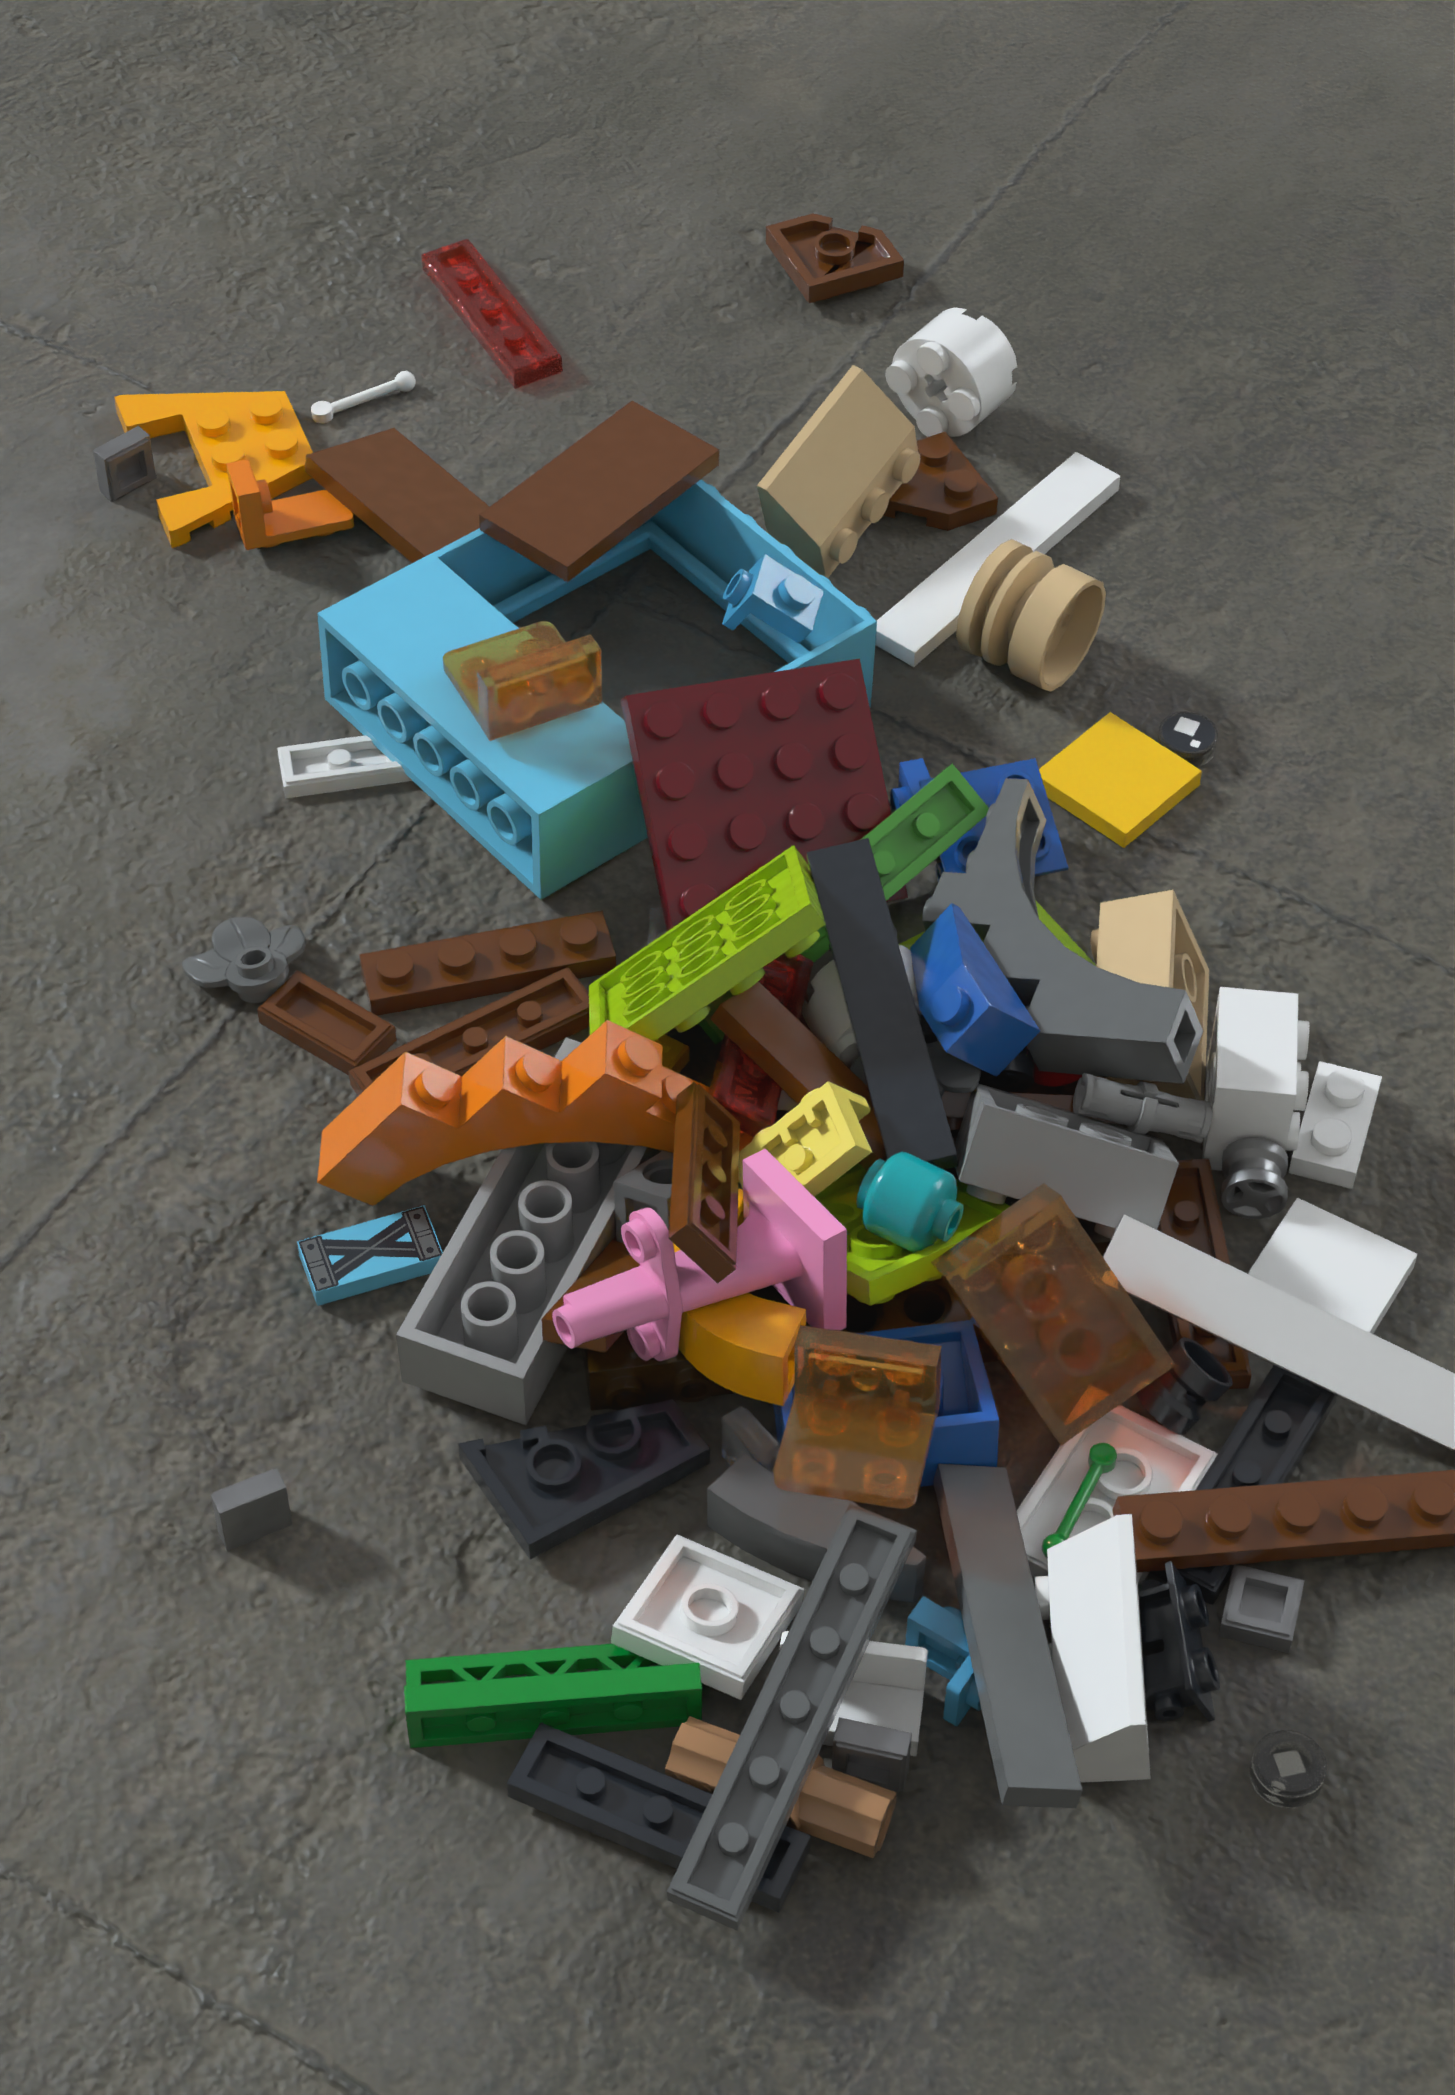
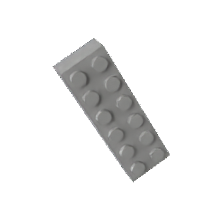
[396,1038,668,1425]

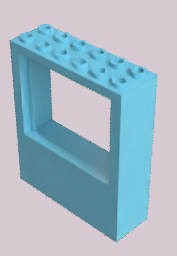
[317,479,877,900]

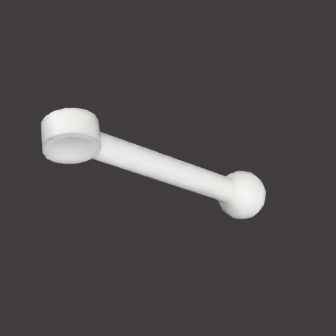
[311,371,416,423]

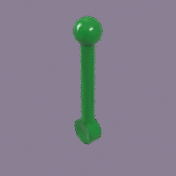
[1041,1443,1117,1559]

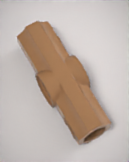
[665,1716,897,1858]

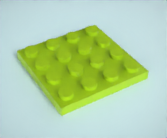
[589,845,826,1041]

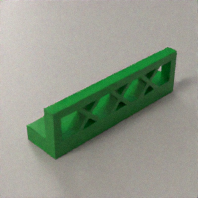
[404,1644,702,1748]

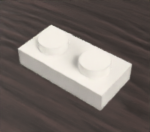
[1289,1061,1382,1189]

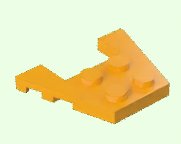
[114,391,313,548]

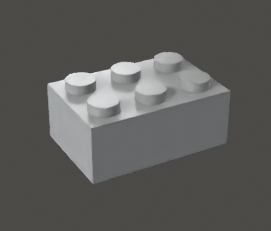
[954,1083,1179,1239]

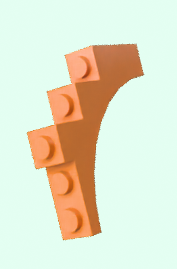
[317,1020,755,1206]

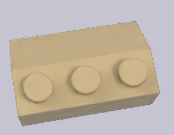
[757,365,920,578]
[1091,890,1209,1101]

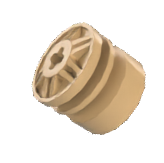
[956,539,1106,692]

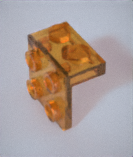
[443,621,602,741]
[774,1325,942,1509]

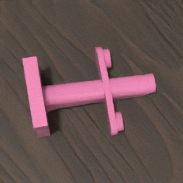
[552,1149,847,1361]

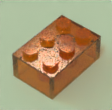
[931,1183,1175,1446]

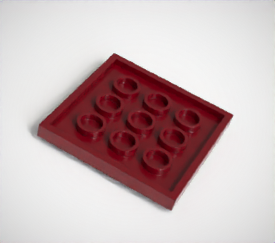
[621,658,908,931]

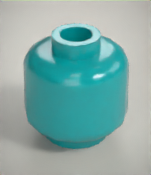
[856,1152,964,1252]

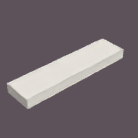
[277,735,412,799]

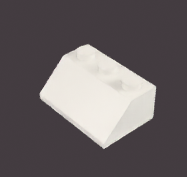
[1035,1514,1151,1782]

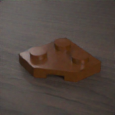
[766,213,904,303]
[883,432,998,531]

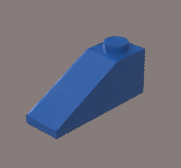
[910,903,1041,1077]

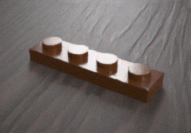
[359,910,616,1016]

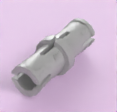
[1073,1073,1212,1143]

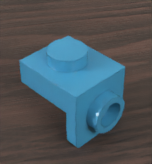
[722,554,823,644]
[905,1596,981,1726]

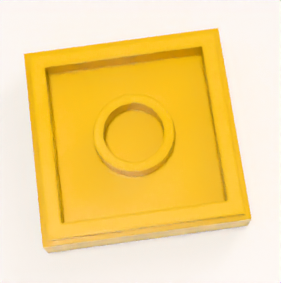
[1039,712,1202,848]

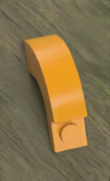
[673,1189,806,1406]

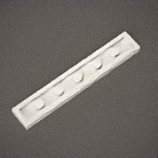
[875,452,1120,667]
[1094,1214,1455,1452]

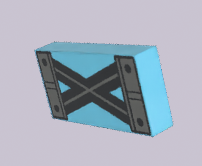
[297,1205,443,1306]

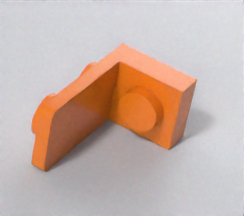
[226,459,354,550]

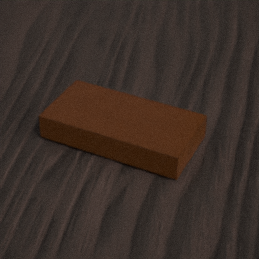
[257,970,397,1075]

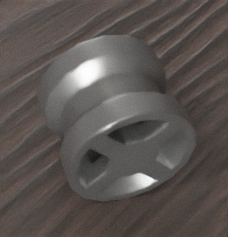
[1221,1137,1288,1219]

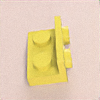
[738,1081,872,1197]

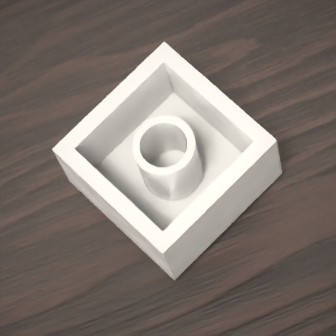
[1202,987,1309,1171]

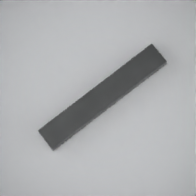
[933,1464,1083,1808]
[667,1503,916,1931]

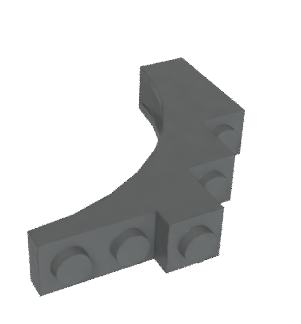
[922,778,1203,1084]

